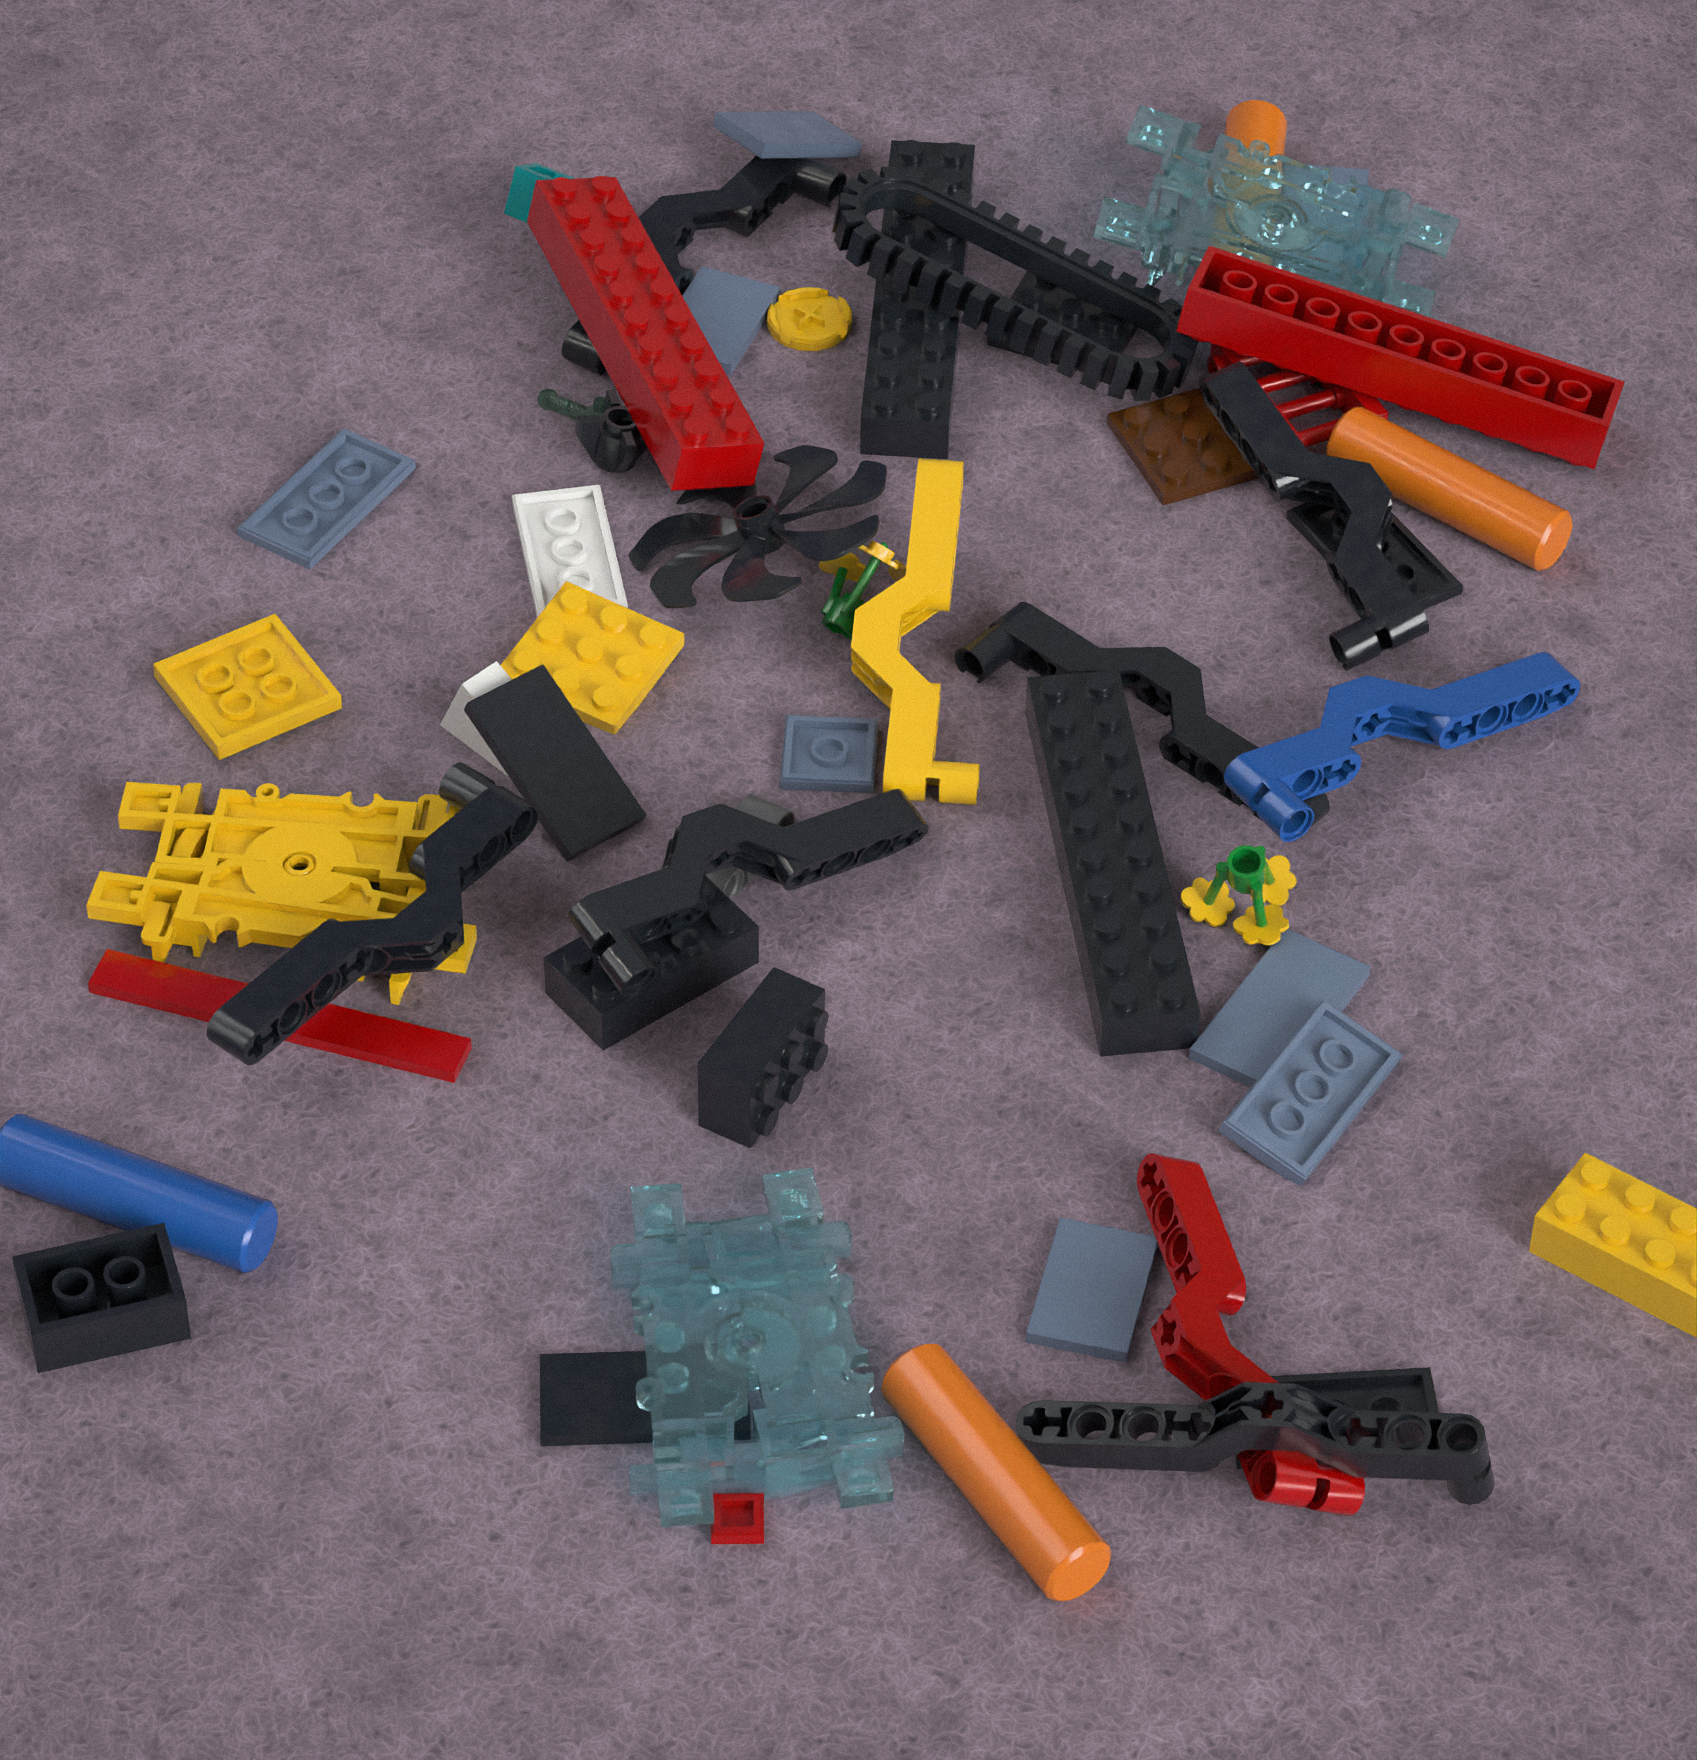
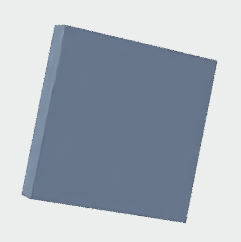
[780,715,878,793]

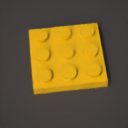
[500,581,684,735]
[153,614,342,760]

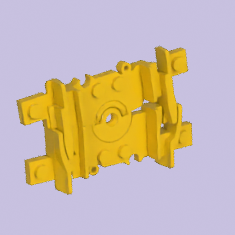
[86,782,477,1005]

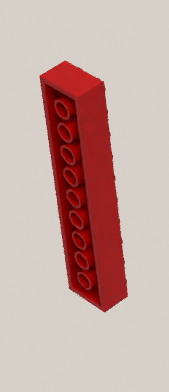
[527,176,765,491]
[1176,245,1625,469]

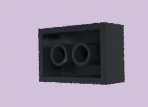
[698,967,829,1148]
[12,1223,191,1373]

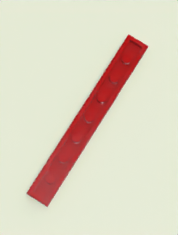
[88,949,472,1083]

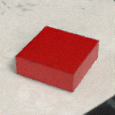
[711,1493,764,1544]

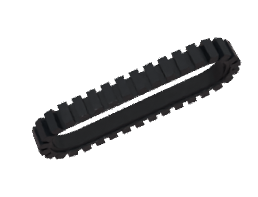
[832,167,1198,401]

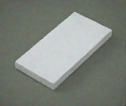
[512,485,628,618]

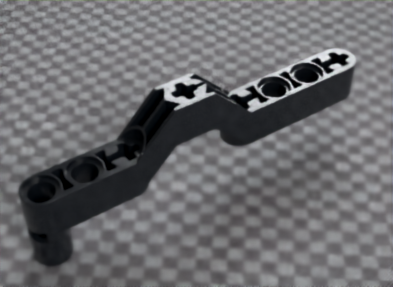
[561,155,847,375]
[1199,361,1429,671]
[954,602,1330,828]
[207,762,539,1066]
[568,788,929,996]
[1015,1382,1495,1505]

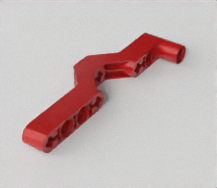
[1137,1153,1365,1516]

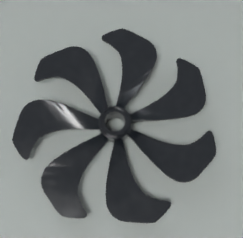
[628,445,887,608]

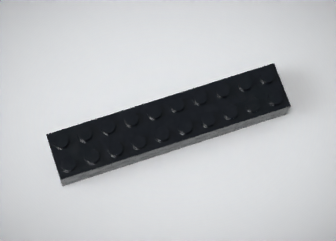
[860,140,975,459]
[1025,670,1200,1057]

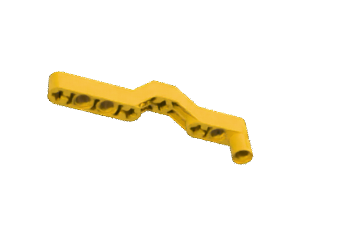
[851,458,980,805]

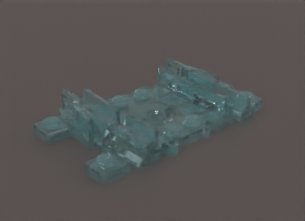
[1093,105,1460,317]
[610,1167,904,1527]

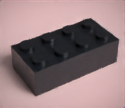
[544,875,759,1051]

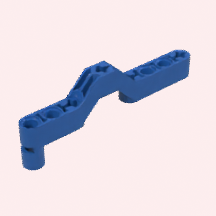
[1224,652,1580,842]

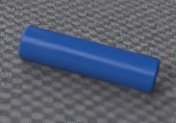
[0,1114,278,1273]

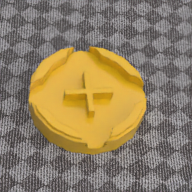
[767,287,852,351]

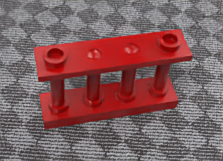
[1207,343,1389,448]

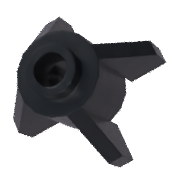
[575,389,648,473]

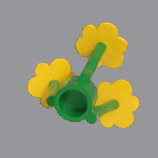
[819,540,907,640]
[1180,845,1297,945]

